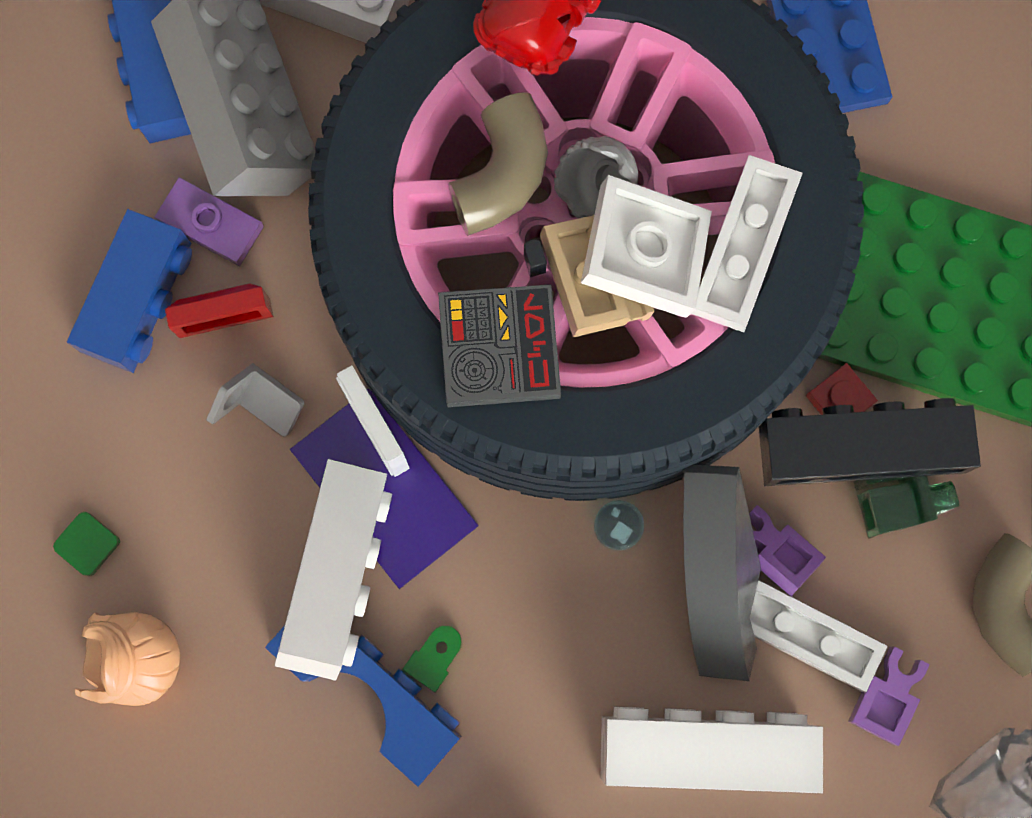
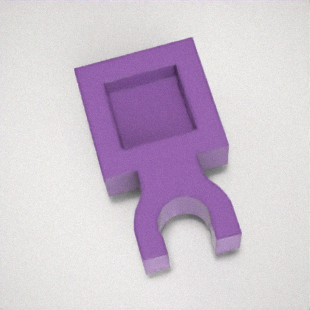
[749,505,826,596]
[848,646,930,746]

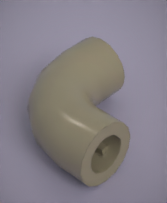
[448,92,548,236]
[973,533,1032,677]

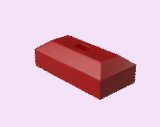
[165,283,274,338]

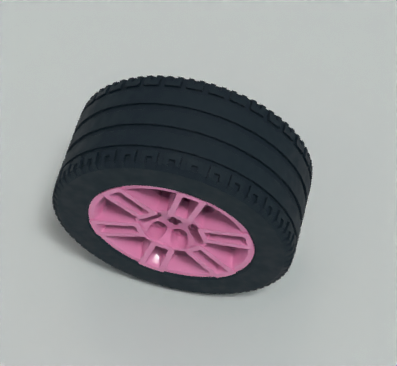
[308,0,864,501]

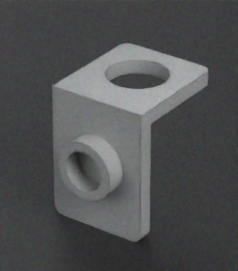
[206,363,304,437]

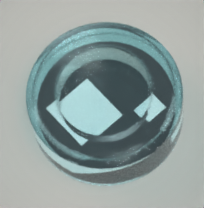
[594,500,644,551]

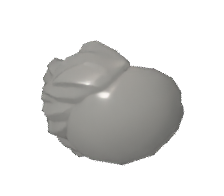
[554,136,638,218]

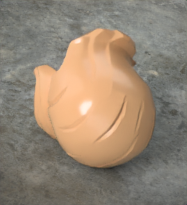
[75,612,180,706]

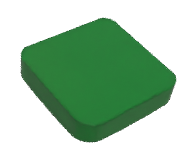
[53,512,120,576]

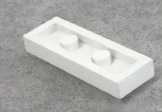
[691,155,802,332]
[750,580,888,692]

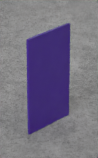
[290,388,479,589]

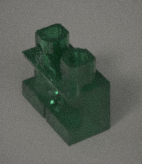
[854,476,959,539]

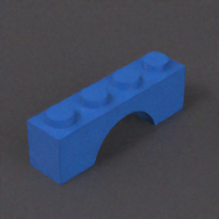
[265,625,462,787]

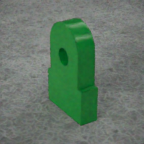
[402,626,462,693]

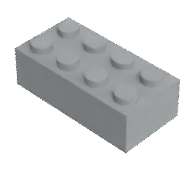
[151,0,315,196]

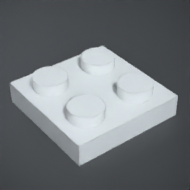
[581,175,712,318]

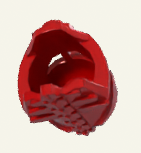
[473,0,601,76]

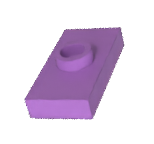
[154,177,264,267]

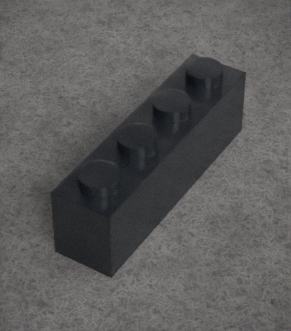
[759,398,981,487]

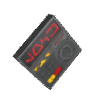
[438,284,561,407]

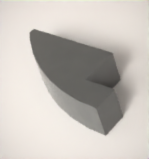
[683,465,761,681]

